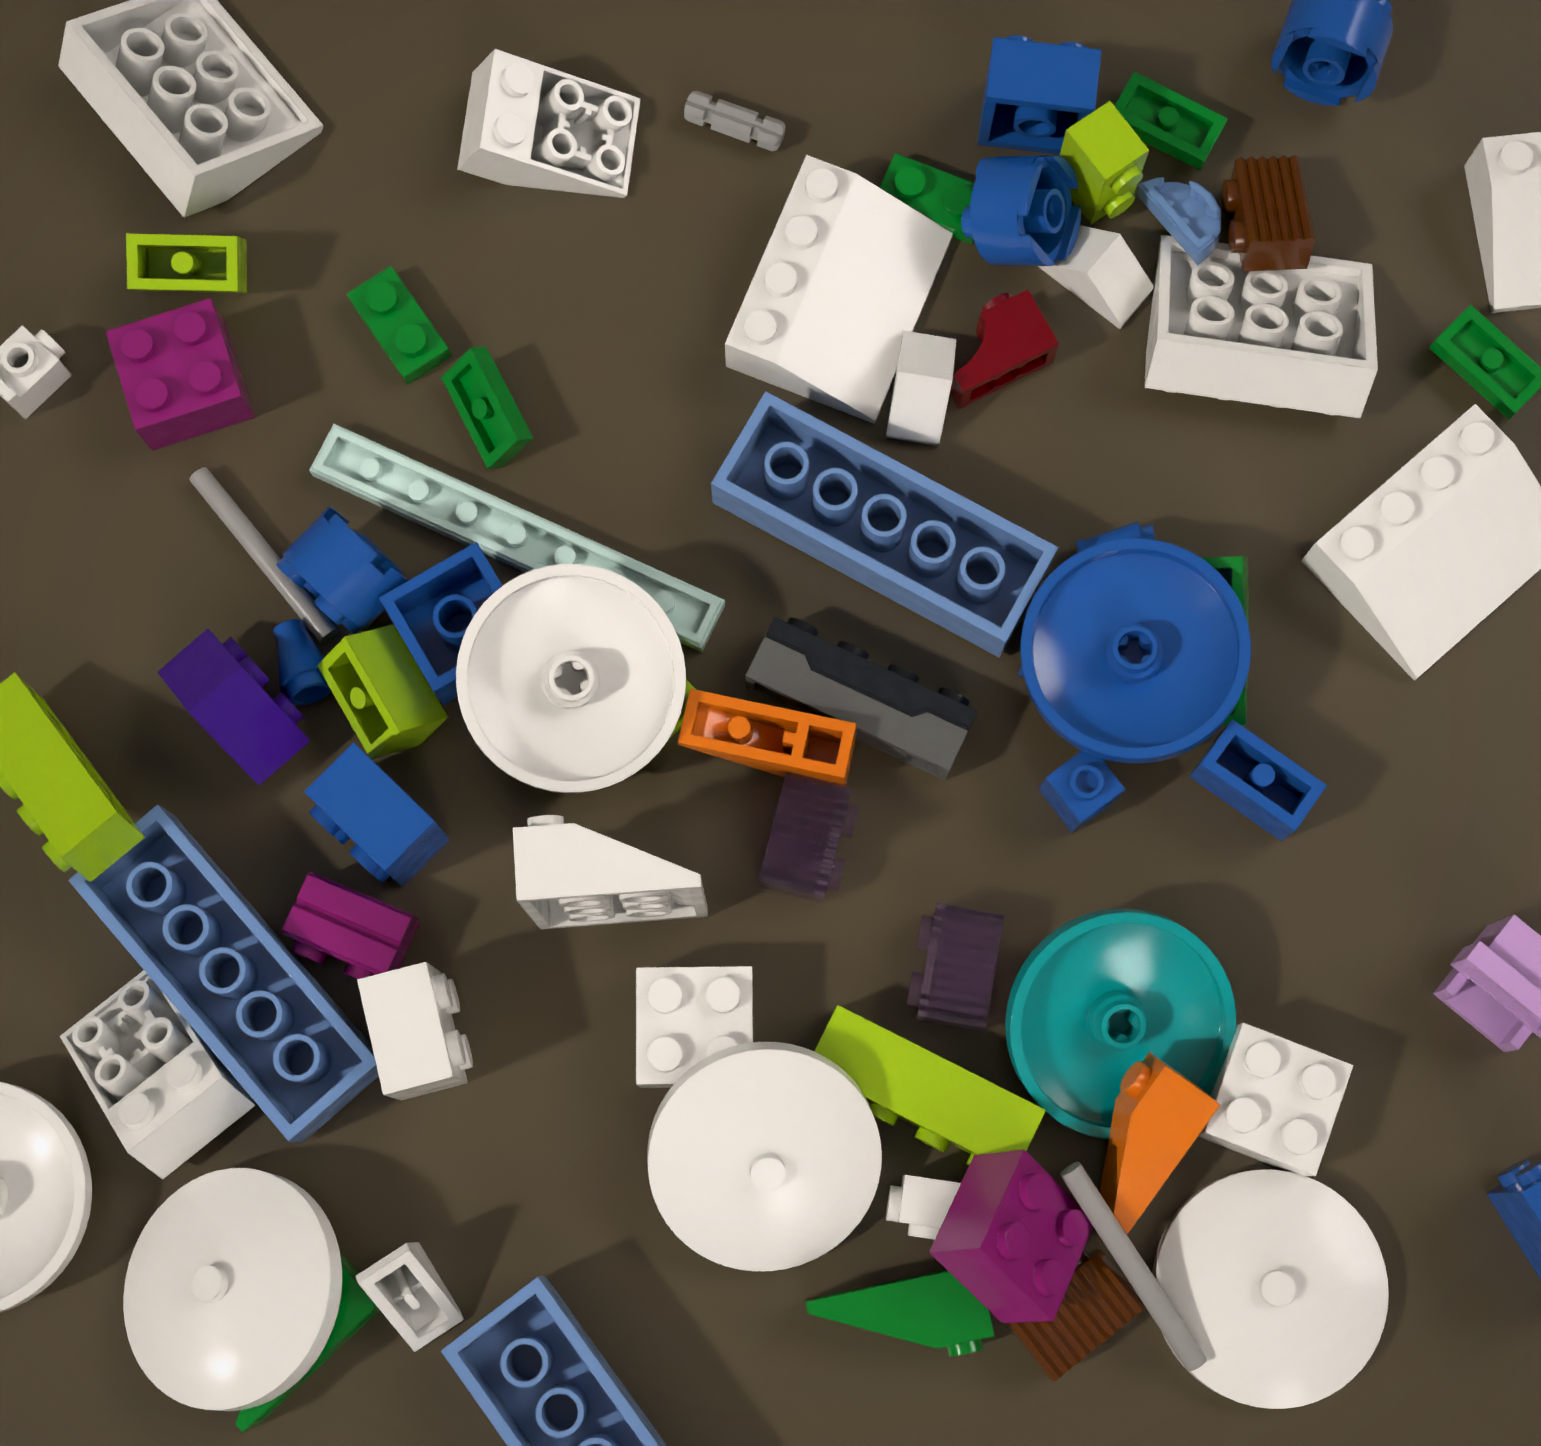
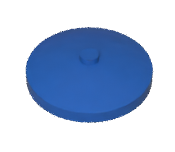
[1021,538,1251,763]

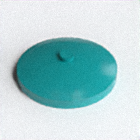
[1005,908,1236,1139]

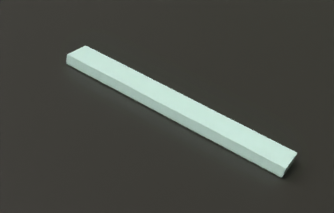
[309,424,725,653]

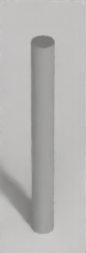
[189,467,338,644]
[1060,1162,1207,1371]

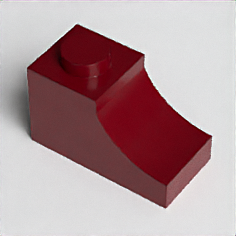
[950,289,1059,409]

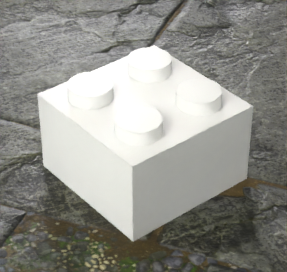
[357,962,473,1101]
[636,966,753,1088]
[1198,1023,1354,1177]

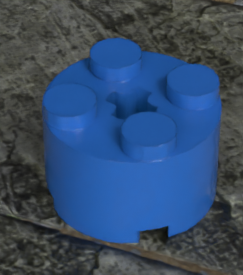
[1271,0,1393,106]
[961,155,1081,266]
[276,505,409,634]

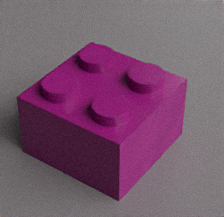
[105,298,255,451]
[929,1150,1093,1323]

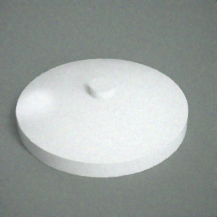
[456,564,686,793]
[647,1042,882,1271]
[0,1082,92,1313]
[123,1168,342,1411]
[1152,1170,1389,1409]

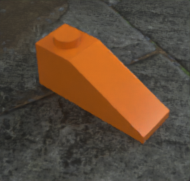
[677,689,857,791]
[1099,1052,1221,1234]

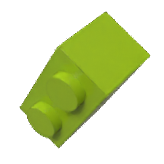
[1059,101,1149,224]
[126,233,247,294]
[317,625,448,760]

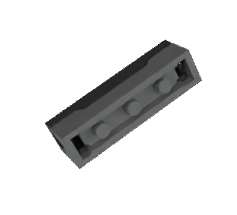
[745,617,977,781]

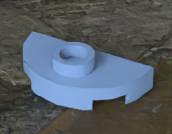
[1138,177,1221,266]

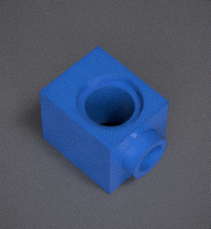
[1038,751,1126,833]

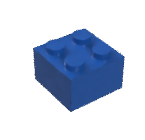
[977,35,1101,155]
[379,542,503,706]
[304,742,450,887]

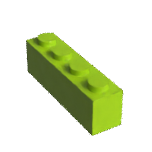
[0,672,145,882]
[814,1005,1046,1165]

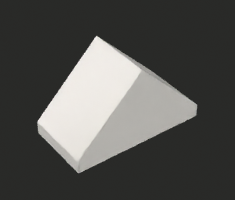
[1038,225,1154,329]
[886,330,956,446]
[355,1242,464,1352]

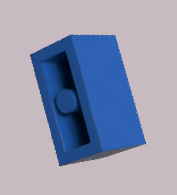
[1189,719,1327,841]

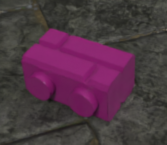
[281,871,421,980]

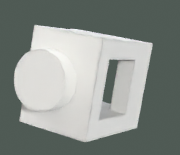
[0,325,72,420]
[886,1175,961,1240]

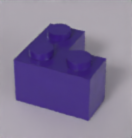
[157,628,310,786]

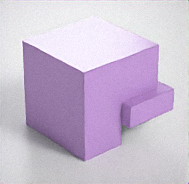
[1433,914,1541,1052]

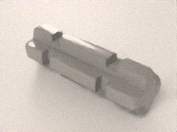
[684,90,785,152]

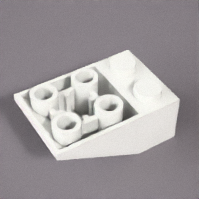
[457,49,640,198]
[60,970,255,1179]

